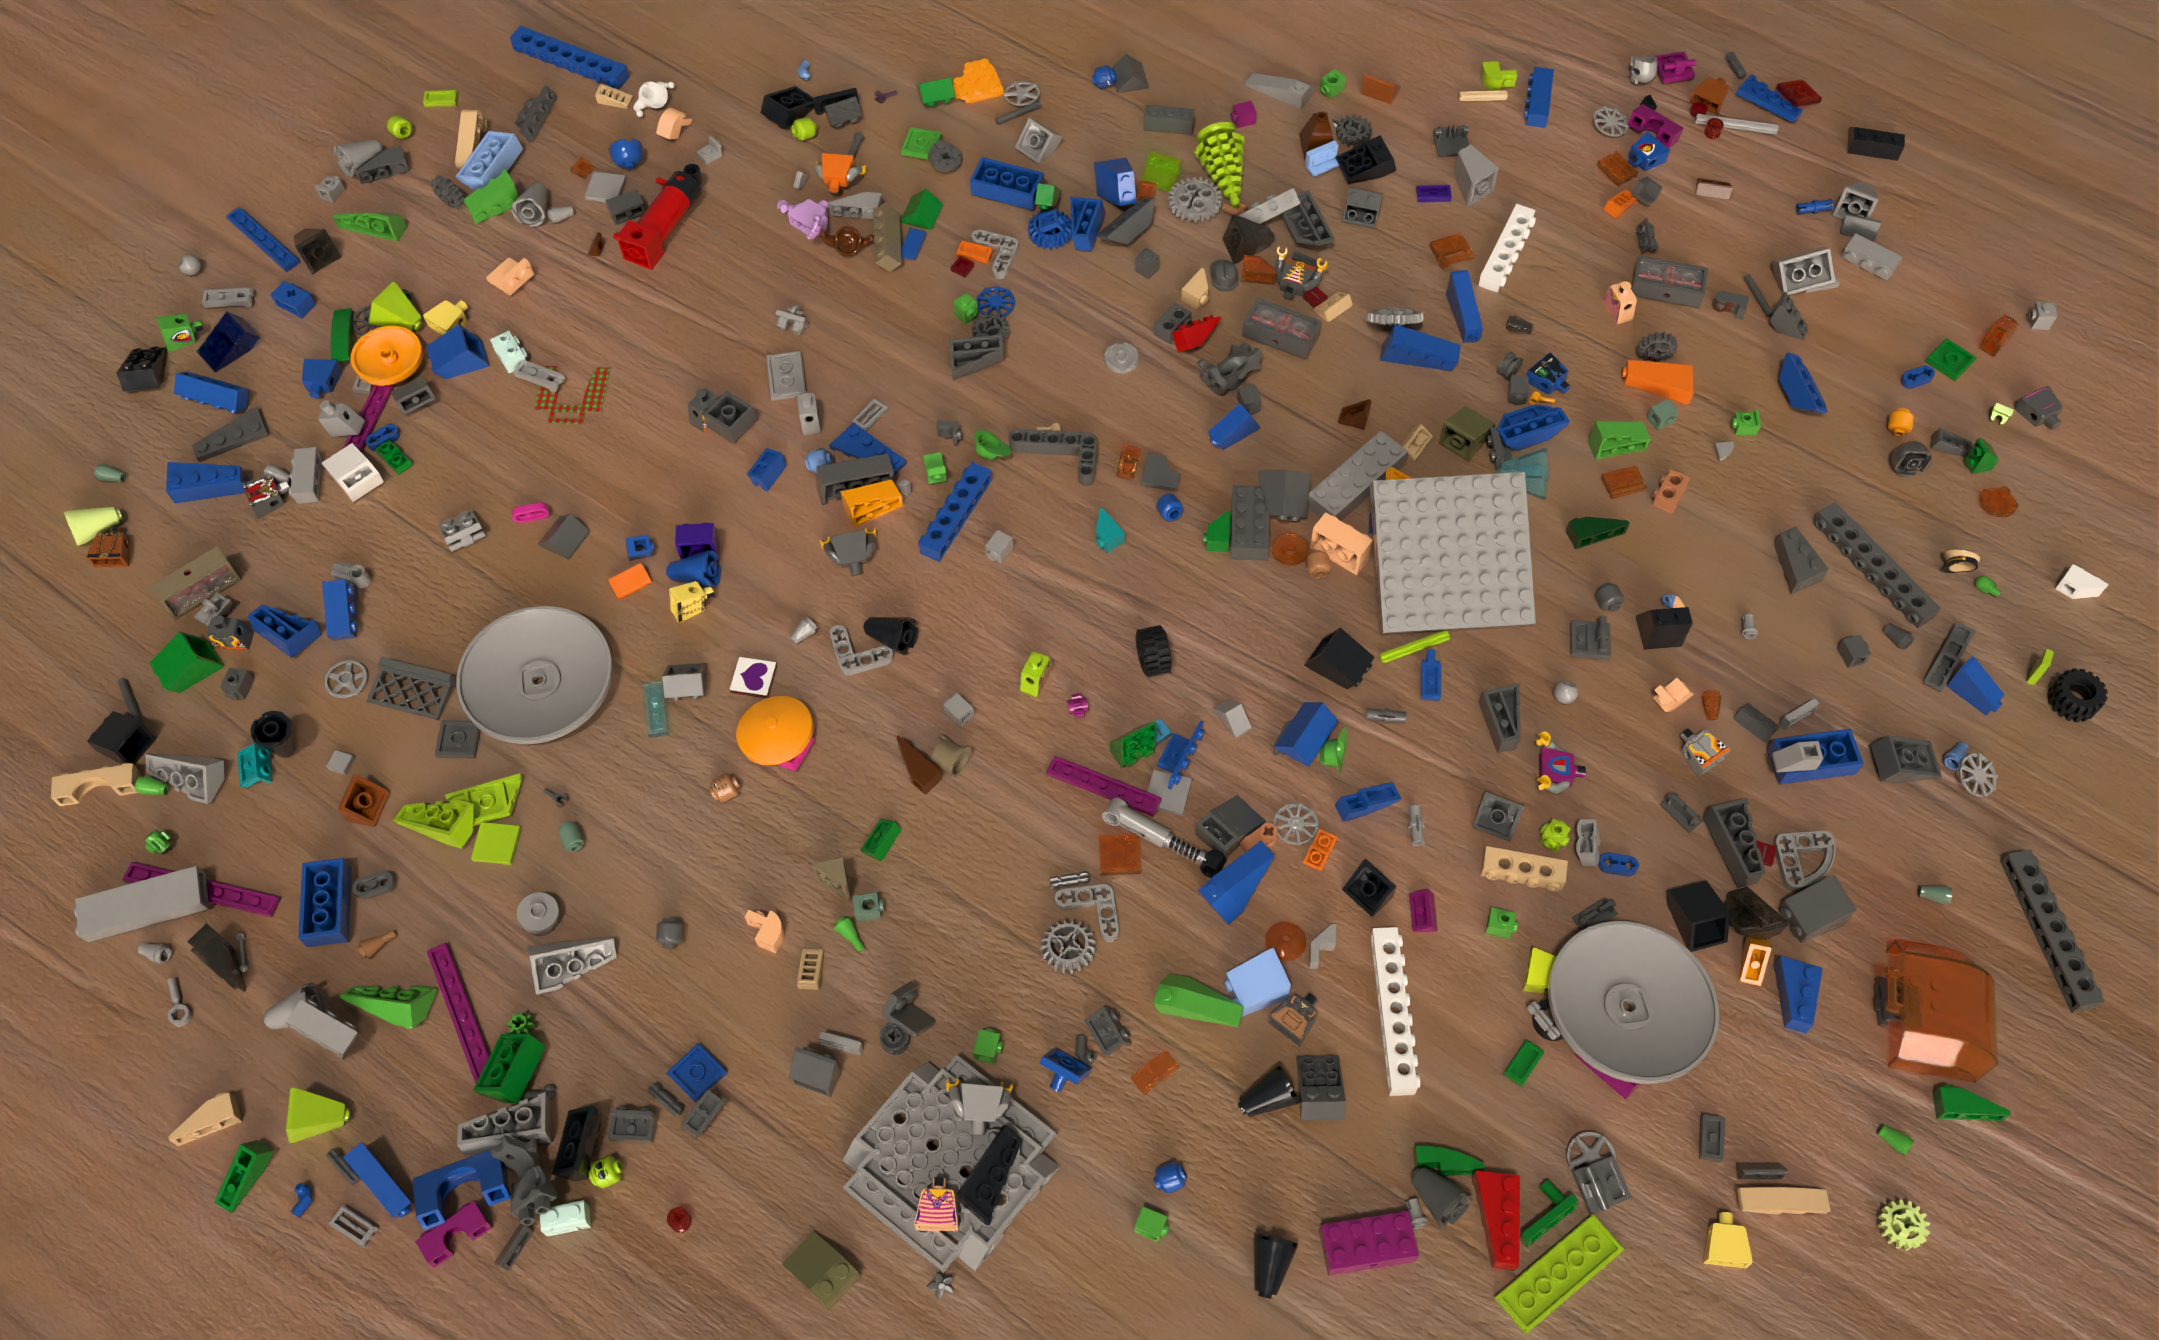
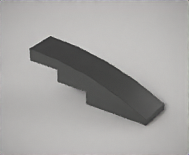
[1923,622,1976,692]

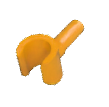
[1529,391,1555,405]

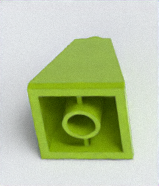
[369,281,423,332]
[286,1088,350,1143]

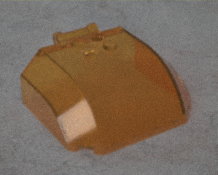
[1885,939,1998,1083]

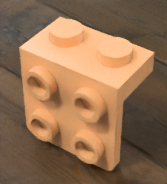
[486,258,534,296]

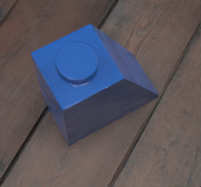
[1208,404,1261,450]
[1947,656,2005,715]

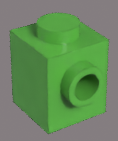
[953,293,978,325]
[1485,907,1518,939]
[973,1029,1004,1064]

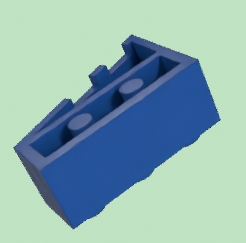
[1070,197,1105,251]
[322,579,358,641]
[248,604,321,658]

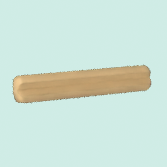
[1459,90,1508,101]

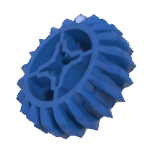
[1028,208,1072,250]

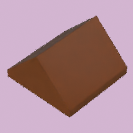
[1361,74,1401,104]
[338,774,390,827]

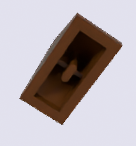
[1338,399,1372,430]

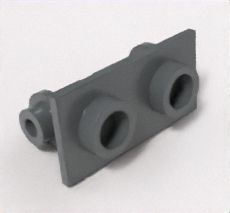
[1636,217,1658,255]
[1660,792,1703,833]
[1572,898,1618,930]

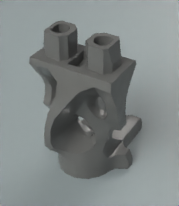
[1197,342,1263,395]
[490,1135,557,1226]

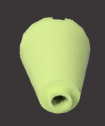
[64,507,122,546]

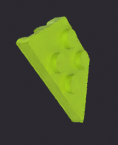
[445,773,523,826]

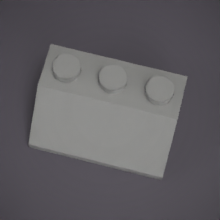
[1772,247,1835,295]

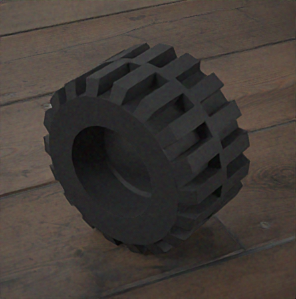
[1136,625,1172,677]
[2048,668,2108,722]

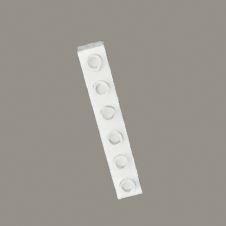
[1478,204,1536,293]

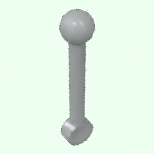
[236,933,248,972]

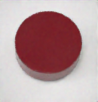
[1690,102,1708,118]

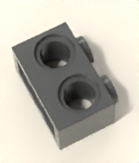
[1153,302,1192,344]

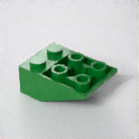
[1110,721,1156,768]

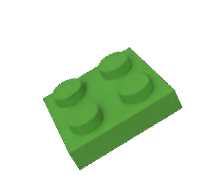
[901,127,942,160]

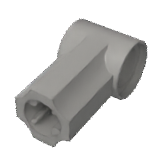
[331,562,372,589]

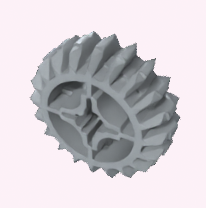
[1040,918,1096,974]

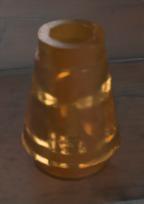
[1701,690,1722,720]

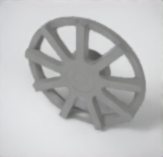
[1593,106,1629,137]
[1959,753,1998,797]
[1273,803,1318,845]

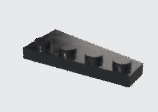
[954,1125,1022,1225]

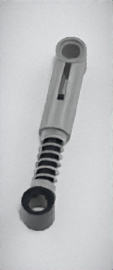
[1102,798,1226,878]

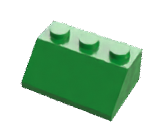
[473,1034,546,1103]

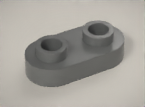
[352,871,395,899]

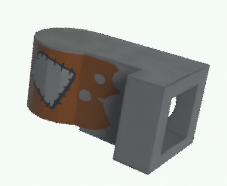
[1712,291,1749,319]

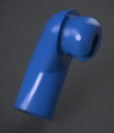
[291,1183,312,1217]

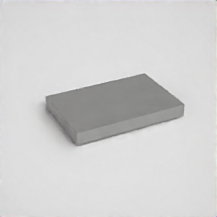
[766,351,806,401]

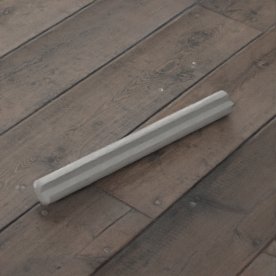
[1695,114,1779,135]

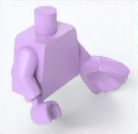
[777,199,829,239]

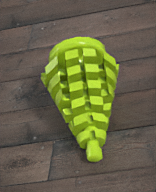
[1194,122,1245,207]

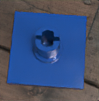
[1039,1048,1092,1092]

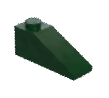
[1566,517,1630,549]

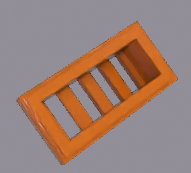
[1604,189,1638,219]

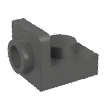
[936,420,962,446]

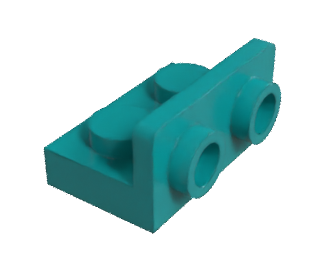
[237,743,272,788]

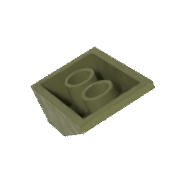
[782,1231,860,1311]

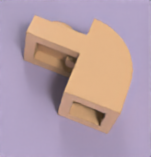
[656,108,692,139]
[1653,678,1694,712]
[745,910,784,954]

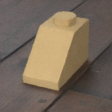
[1181,268,1209,310]

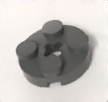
[928,140,961,173]

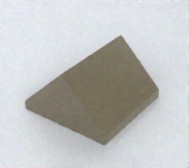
[812,857,851,902]

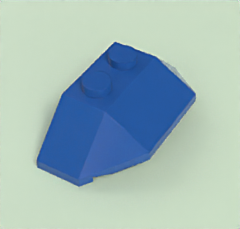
[1779,352,1828,413]
[1497,404,1570,450]

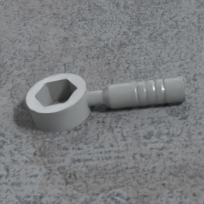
[167,978,192,1027]

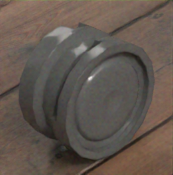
[1497,352,1523,380]
[879,1022,910,1055]

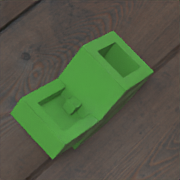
[923,452,947,484]

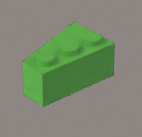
[463,169,519,224]
[1588,421,1651,460]

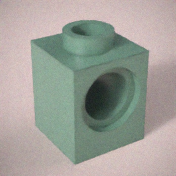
[1647,399,1679,430]
[853,892,884,923]

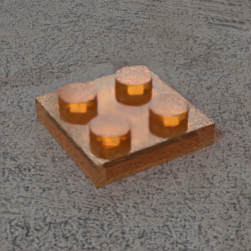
[1099,834,1141,876]

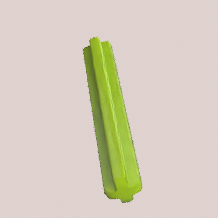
[1379,630,1450,663]

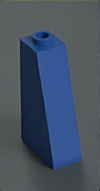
[1446,269,1483,343]
[343,1142,414,1218]

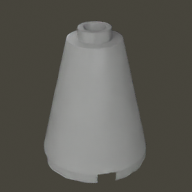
[333,140,383,177]
[512,183,547,227]
[264,983,328,1030]

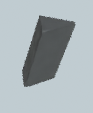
[1840,214,1881,241]
[1734,703,1780,742]
[1736,1163,1788,1179]
[495,1224,533,1271]

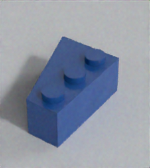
[1773,956,1823,1034]

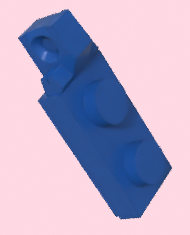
[1420,650,1441,701]

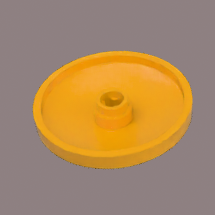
[351,326,423,386]
[736,696,814,765]

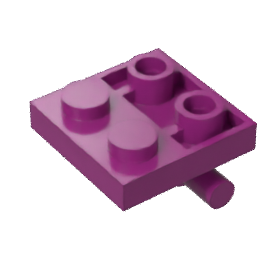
[1654,51,1696,84]

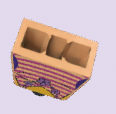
[1603,281,1637,325]
[914,1177,959,1231]

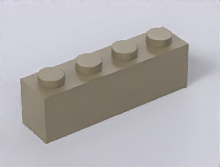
[873,203,902,272]

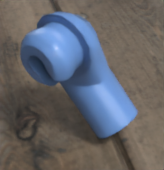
[797,60,811,81]

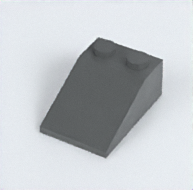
[1871,735,1942,783]

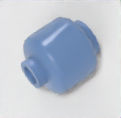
[805,448,833,473]

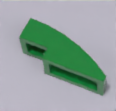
[1413,1146,1485,1176]

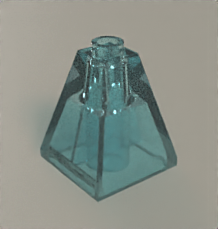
[1497,448,1550,500]

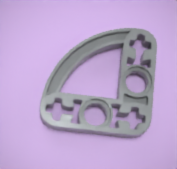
[1773,831,1836,891]

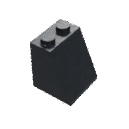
[1636,607,1693,650]
[1304,628,1374,690]
[87,711,156,765]
[1667,880,1730,952]

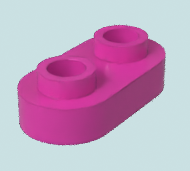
[512,502,549,523]

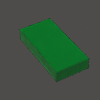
[1503,1040,1545,1087]

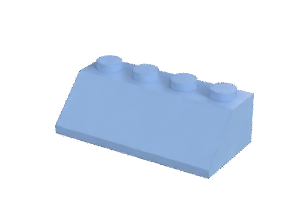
[455,131,523,191]

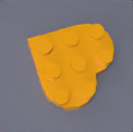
[953,58,1004,103]

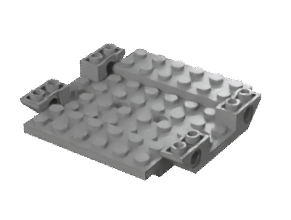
[843,1055,1060,1274]

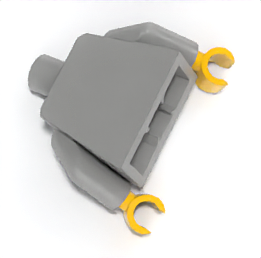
[946,1078,1013,1136]

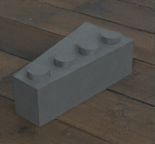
[1703,798,1766,888]

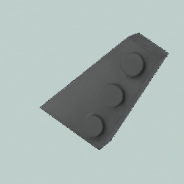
[949,335,1004,381]
[1774,526,1829,594]

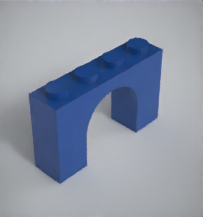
[413,1150,511,1231]

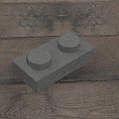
[1699,1114,1725,1162]

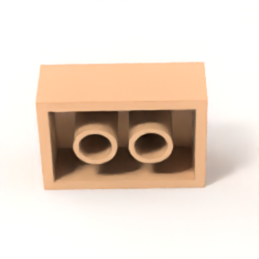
[1310,512,1373,575]

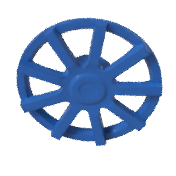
[976,286,1015,317]

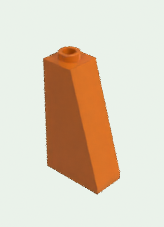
[1621,360,1694,404]

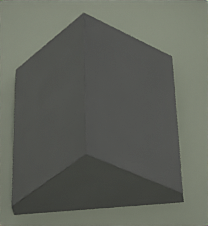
[1111,54,1149,93]
[538,514,590,560]
[1472,791,1524,842]

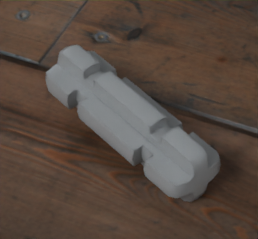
[1527,1001,1561,1040]

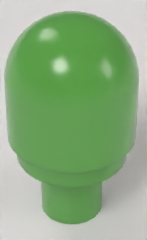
[1975,575,2001,597]

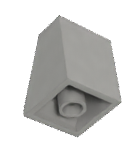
[1454,144,1499,207]

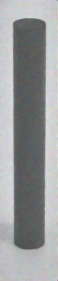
[995,101,1041,124]
[1744,274,1773,317]
[118,678,143,723]

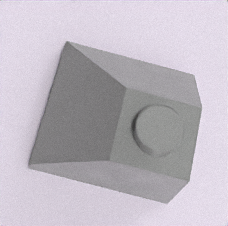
[1015,118,1063,164]

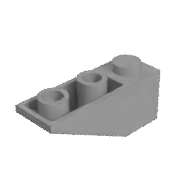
[828,192,883,219]

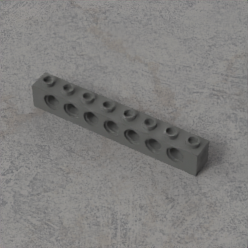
[1813,502,1941,629]
[2001,849,2104,1013]

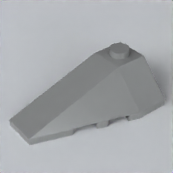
[527,937,617,995]

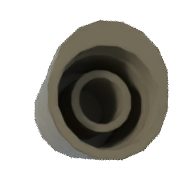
[932,734,972,777]

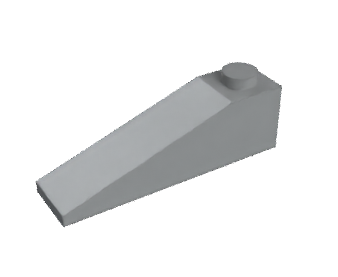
[1245,73,1317,110]
[145,753,225,804]

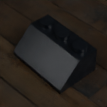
[1847,127,1905,161]
[552,1106,602,1182]

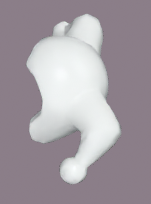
[633,81,675,117]

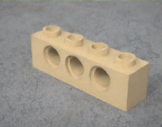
[1480,846,1568,891]

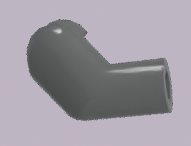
[1075,1035,1096,1065]
[522,1085,555,1100]

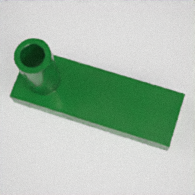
[1521,1180,1578,1248]

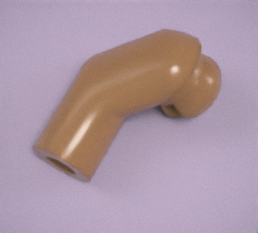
[1222,202,1248,216]

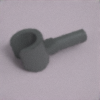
[543,788,567,808]

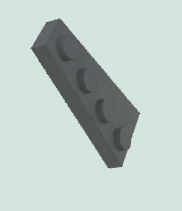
[192,406,269,462]

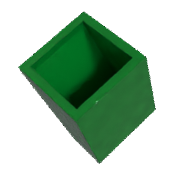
[149,631,224,693]

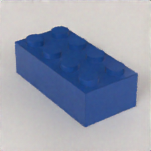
[970,157,1045,210]
[1767,729,1864,785]
[298,858,351,947]

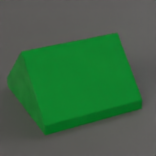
[900,189,943,230]

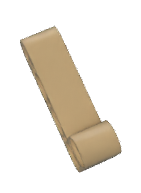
[455,109,487,170]

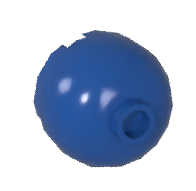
[609,139,643,170]

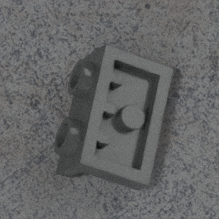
[1084,1006,1132,1057]

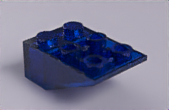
[196,311,260,372]

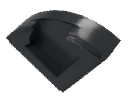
[1640,94,1657,110]

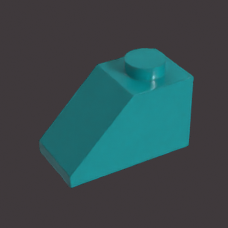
[1095,508,1125,553]

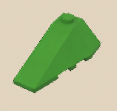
[333,212,407,242]
[1154,974,1244,1027]
[340,986,436,1029]

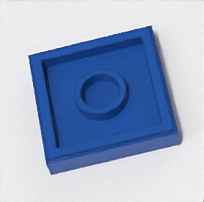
[666,1043,727,1103]

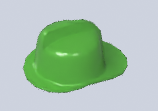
[973,430,1011,460]
[1320,727,1348,772]

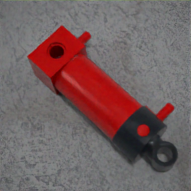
[613,164,703,270]

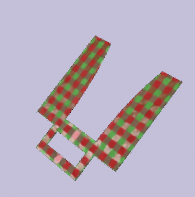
[534,366,610,424]

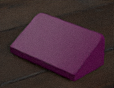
[1409,889,1438,932]

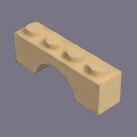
[51,763,141,806]

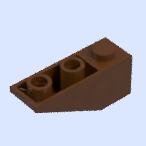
[896,735,942,795]

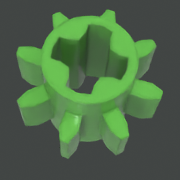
[144,829,171,854]
[507,1011,535,1034]

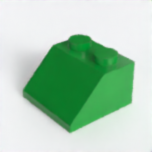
[916,77,955,106]

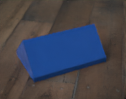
[1274,702,1338,767]

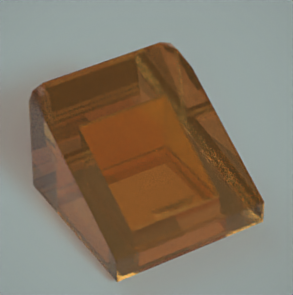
[570,156,595,179]

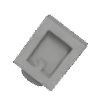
[696,136,722,165]

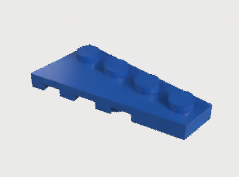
[1736,74,1803,123]
[829,423,906,475]

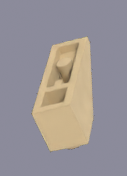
[168,1092,242,1146]

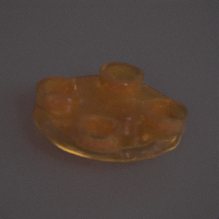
[1979,486,2018,517]

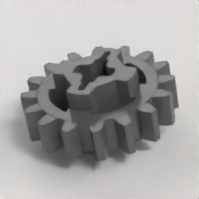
[1336,114,1372,147]
[431,175,465,209]
[972,312,1010,343]
[1637,331,1678,362]

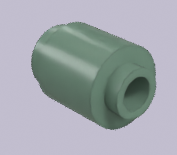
[558,821,584,852]

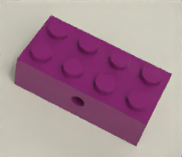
[1319,1211,1419,1276]

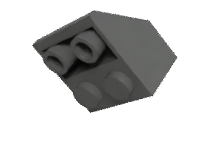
[1342,187,1384,228]
[789,1047,841,1097]

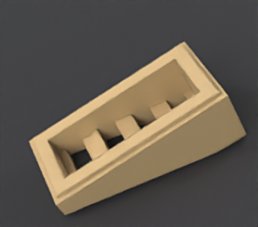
[595,84,633,109]
[797,949,824,990]

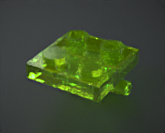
[1140,151,1182,192]

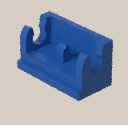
[747,448,787,491]

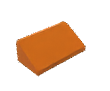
[608,563,652,600]

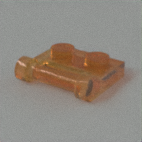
[1429,232,1474,268]

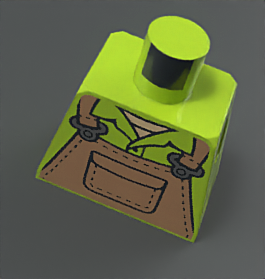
[1020,651,1053,698]

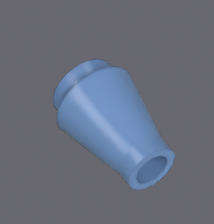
[1944,742,1969,770]

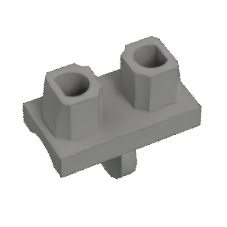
[775,304,810,335]
[194,593,233,627]

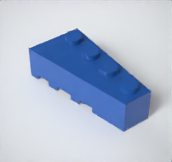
[1380,324,1461,371]

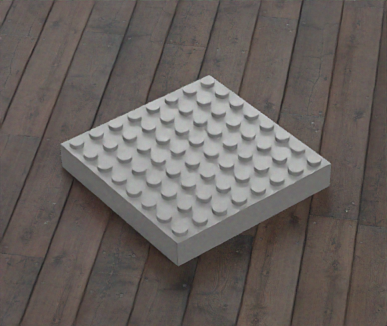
[1370,472,1536,634]

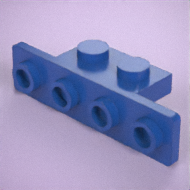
[1157,721,1205,790]

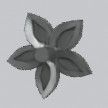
[927,1272,953,1299]

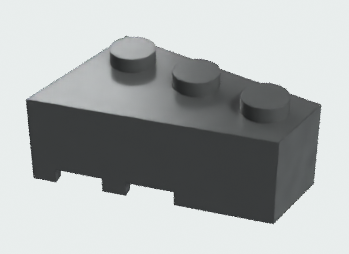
[1479,683,1520,753]

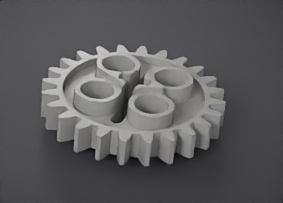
[1168,177,1222,223]
[1366,307,1424,326]

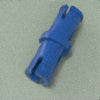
[1796,199,1833,214]

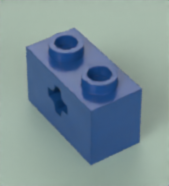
[270,281,316,319]

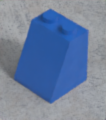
[1094,158,1136,206]
[427,324,489,380]

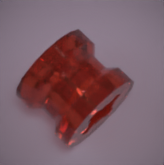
[1704,118,1724,139]
[667,1207,692,1233]

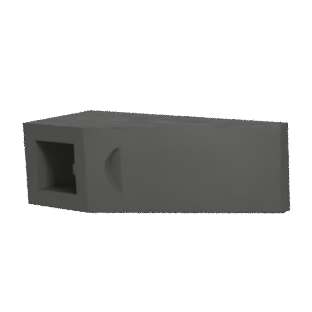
[356,146,410,184]

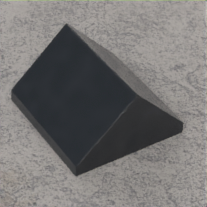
[1342,859,1396,917]

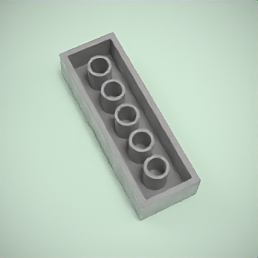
[1308,431,1408,521]

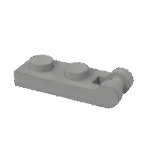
[202,288,254,308]
[514,360,565,393]

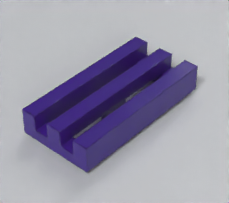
[1416,185,1452,202]

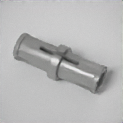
[1408,805,1425,846]

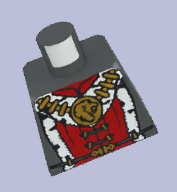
[242,476,290,519]

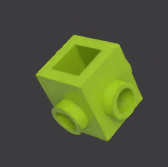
[1539,818,1571,853]

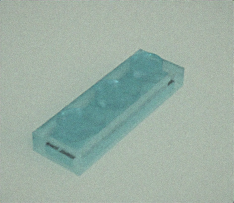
[643,681,669,738]

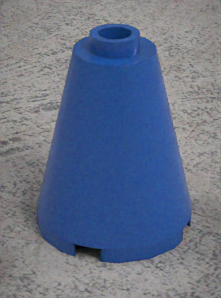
[666,550,721,588]

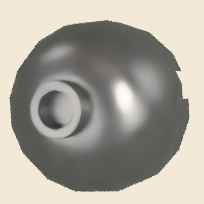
[1892,441,1932,477]

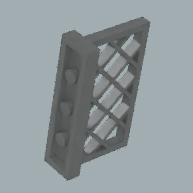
[367,657,456,721]

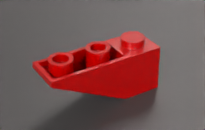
[1172,315,1221,352]

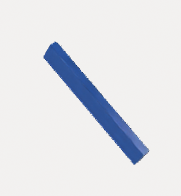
[226,207,300,272]

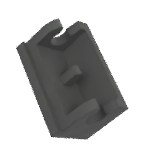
[680,1089,725,1139]

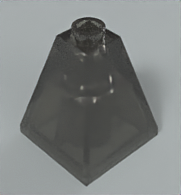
[1223,215,1275,264]
[294,229,341,275]

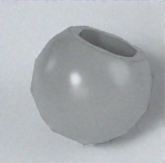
[178,254,201,275]
[1553,680,1578,704]

